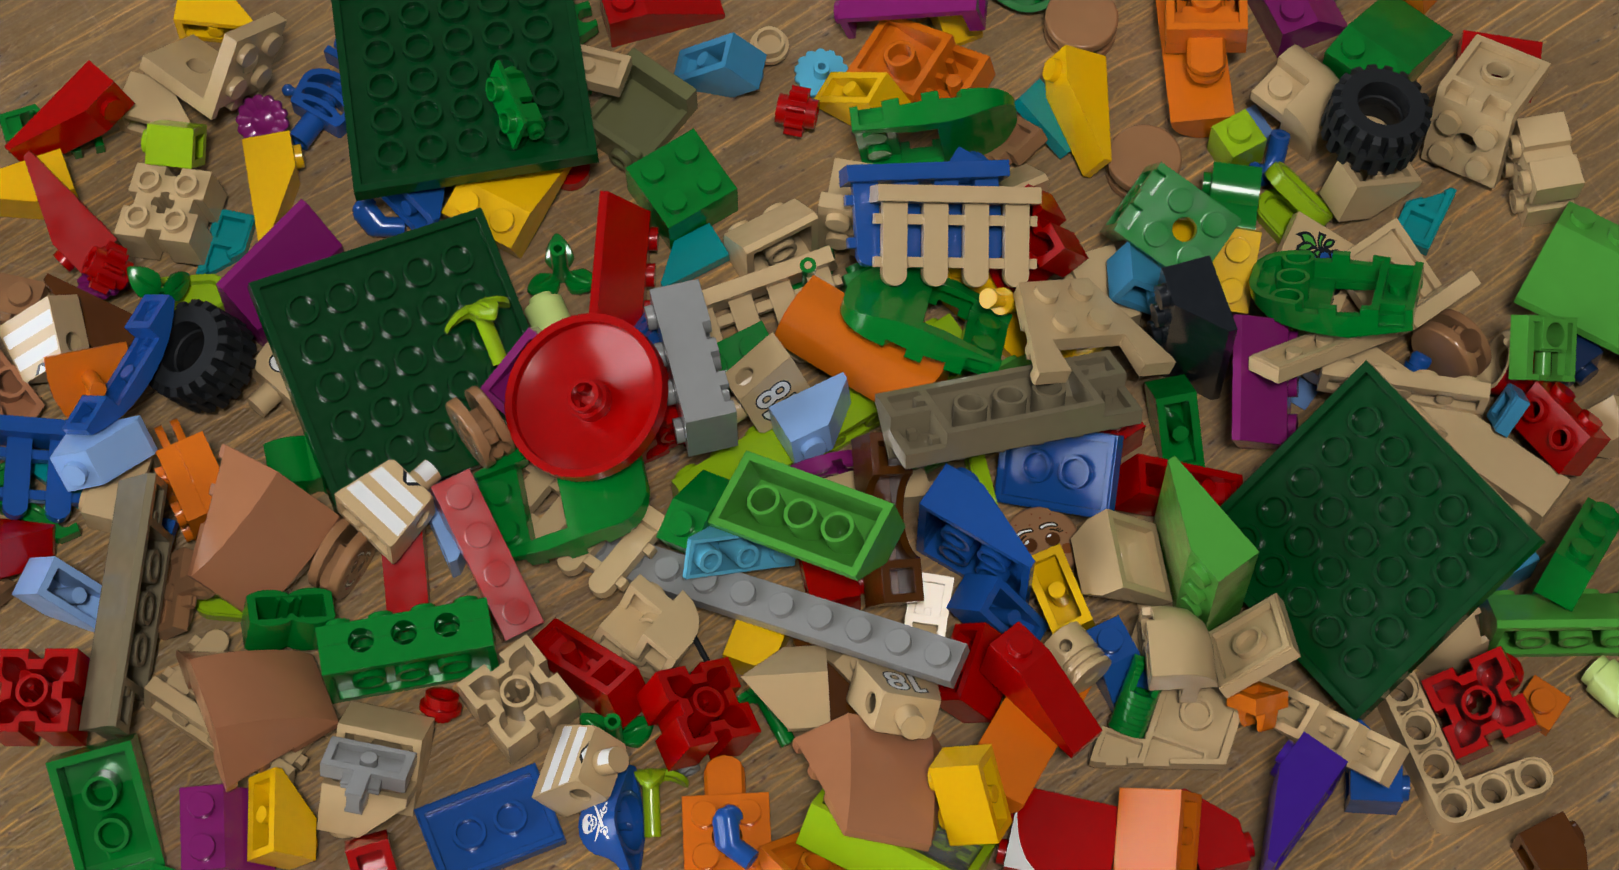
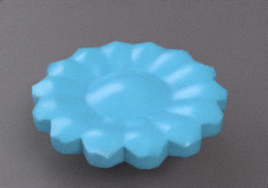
[794,48,848,98]

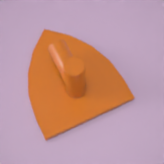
[43,341,128,418]

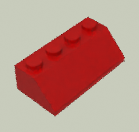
[589,191,659,326]

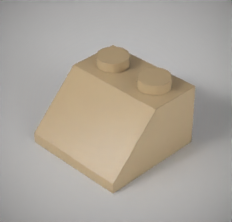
[724,198,819,277]
[336,701,435,817]

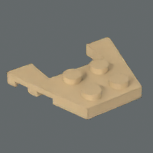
[1013,278,1176,385]
[1089,616,1240,770]

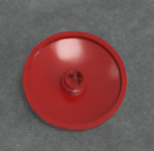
[504,313,668,482]

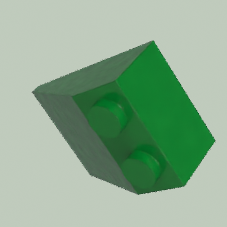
[1322,0,1453,82]
[45,733,166,870]

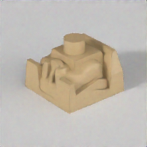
[1071,509,1172,611]

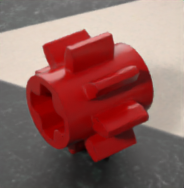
[775,85,820,137]
[82,240,134,295]

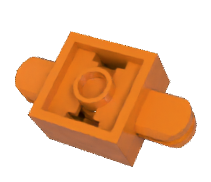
[1165,0,1248,84]
[154,418,220,543]
[682,755,771,870]

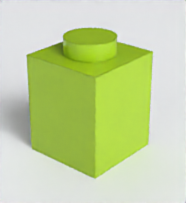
[1207,109,1267,166]
[141,120,207,169]

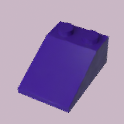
[1259,732,1348,870]

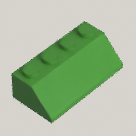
[708,450,906,581]
[1479,589,1619,657]

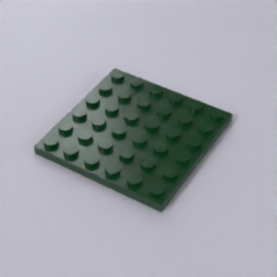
[331,0,599,201]
[247,208,529,516]
[1220,360,1546,721]

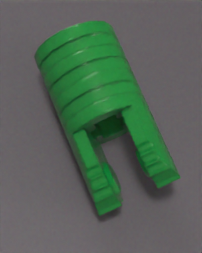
[1108,654,1162,739]

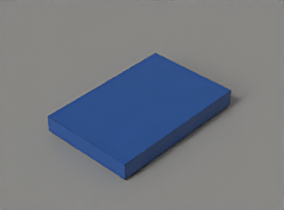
[995,432,1124,517]
[414,763,567,870]

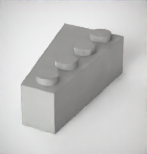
[644,279,738,457]

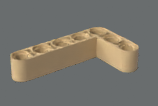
[1377,671,1554,836]

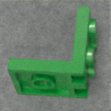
[1100,162,1242,268]

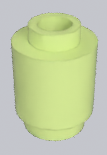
[524,291,571,330]
[1581,655,1619,718]

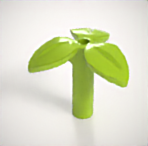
[445,296,510,366]
[634,768,689,838]

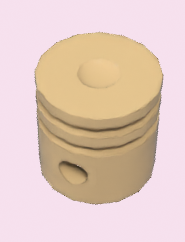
[1044,621,1111,694]

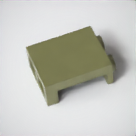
[591,47,698,171]

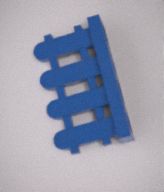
[839,160,1010,267]
[0,414,80,523]

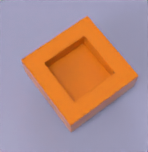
[1523,675,1571,736]

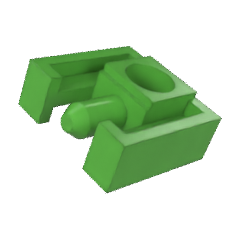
[1509,315,1578,382]

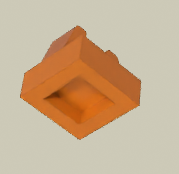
[1227,681,1288,732]

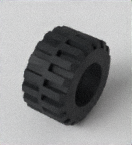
[1321,64,1433,176]
[149,299,257,413]

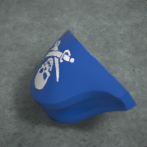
[578,765,645,870]

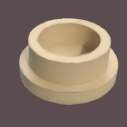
[750,26,789,65]

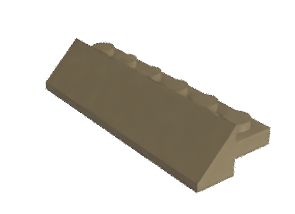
[875,350,1143,470]
[78,473,173,740]

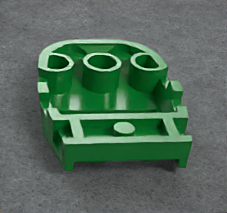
[849,88,1017,164]
[1249,250,1424,338]
[840,267,1012,375]
[474,448,650,565]

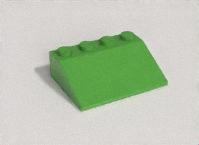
[1514,201,1619,355]
[1153,455,1259,631]

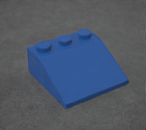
[916,463,1035,604]

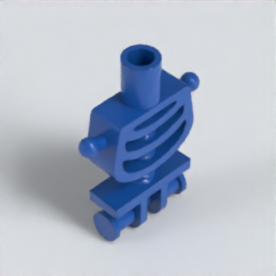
[282,39,347,150]

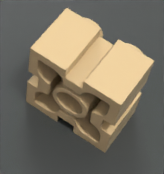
[1502,111,1585,227]
[114,163,227,265]
[457,634,581,765]

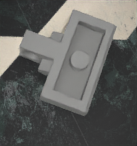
[320,736,417,815]

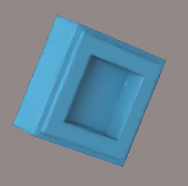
[1486,383,1531,438]

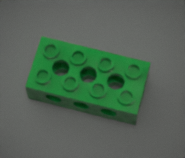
[315,596,500,704]

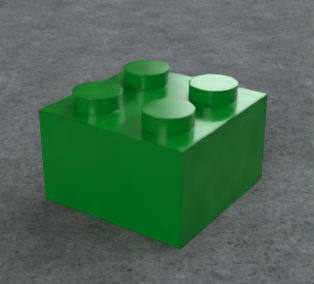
[625,128,738,250]

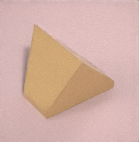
[741,645,831,732]

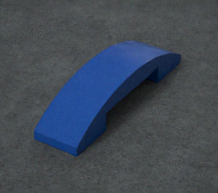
[62,294,175,435]

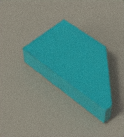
[1015,79,1071,160]

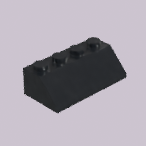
[1147,255,1238,400]

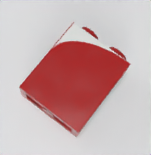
[995,788,1118,870]

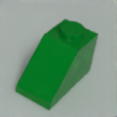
[1144,374,1205,467]
[656,470,730,554]

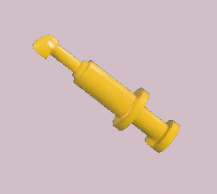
[979,287,1017,315]

